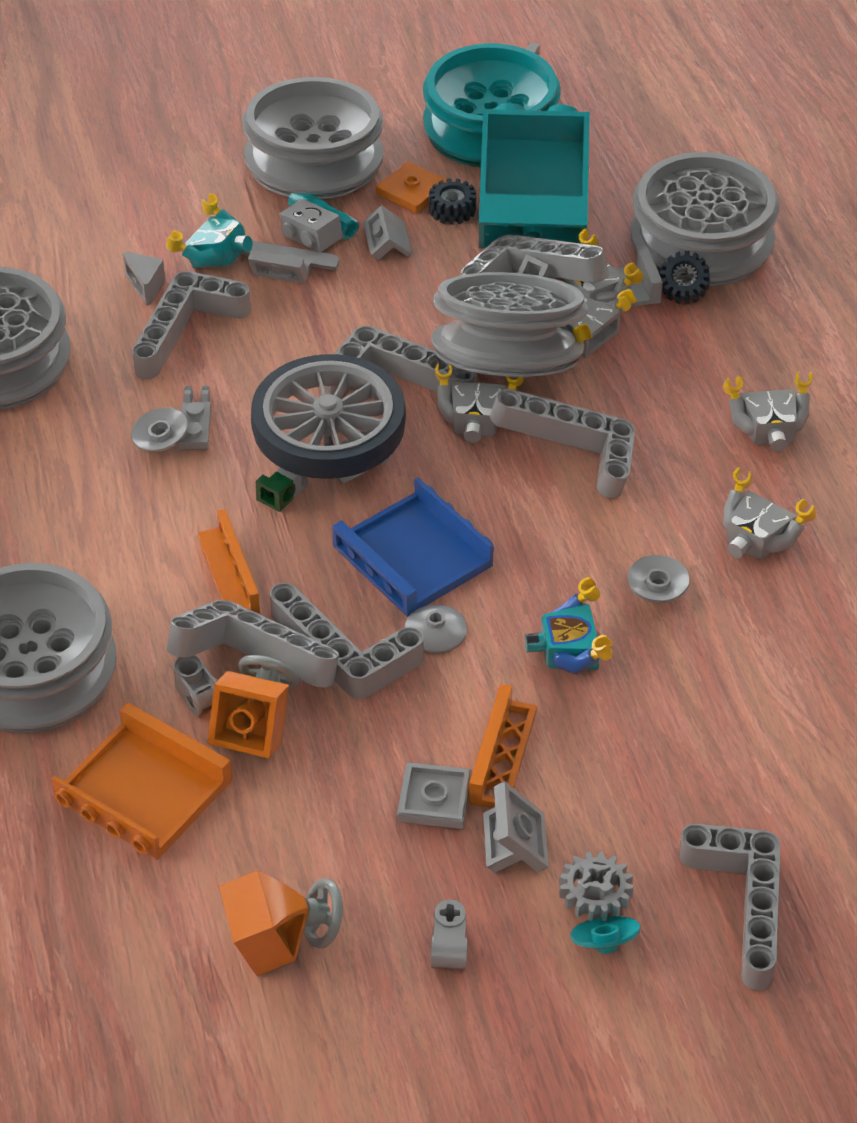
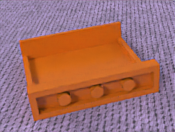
[51,702,232,860]

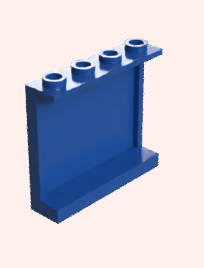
[332,478,494,617]

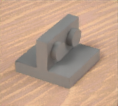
[483,781,549,873]

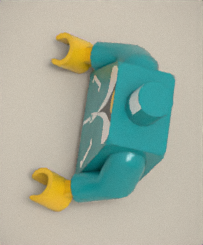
[166,193,253,268]

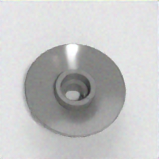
[131,408,188,452]
[628,555,689,603]
[405,604,467,654]

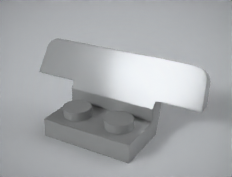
[240,241,339,284]

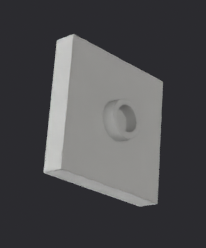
[397,762,472,829]

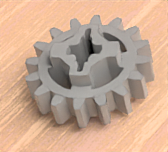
[559,851,634,921]

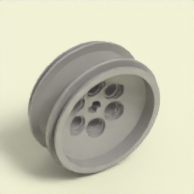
[243,77,383,199]
[631,152,779,286]
[0,267,70,410]
[431,272,588,377]
[0,563,117,733]

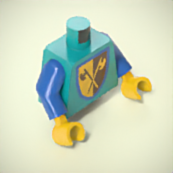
[524,577,613,674]

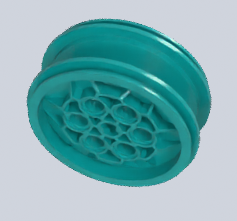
[423,43,561,168]

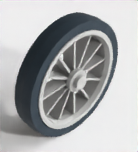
[251,354,406,479]

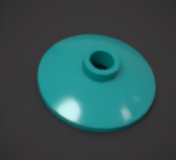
[570,916,640,954]

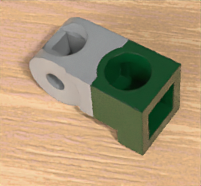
[255,468,308,512]

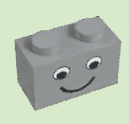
[279,199,343,253]

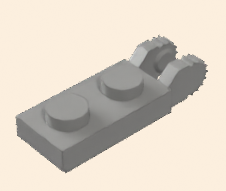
[178,386,211,450]

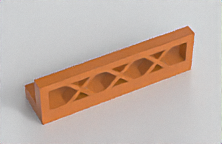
[198,509,260,614]
[469,684,537,808]

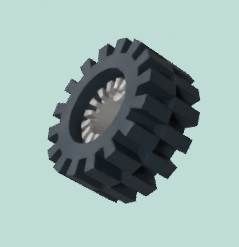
[429,179,476,225]
[660,251,710,305]

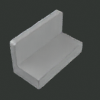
[363,205,412,261]
[616,247,663,307]

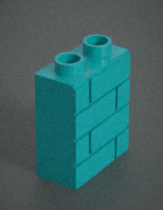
[479,103,590,248]

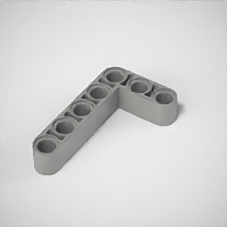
[461,235,609,283]
[132,271,251,379]
[325,326,477,396]
[490,389,635,498]
[270,583,424,699]
[167,600,339,687]
[679,824,780,991]

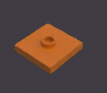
[375,161,447,214]

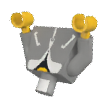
[563,229,643,302]
[561,289,637,358]
[435,363,524,443]
[723,371,813,452]
[723,467,817,559]

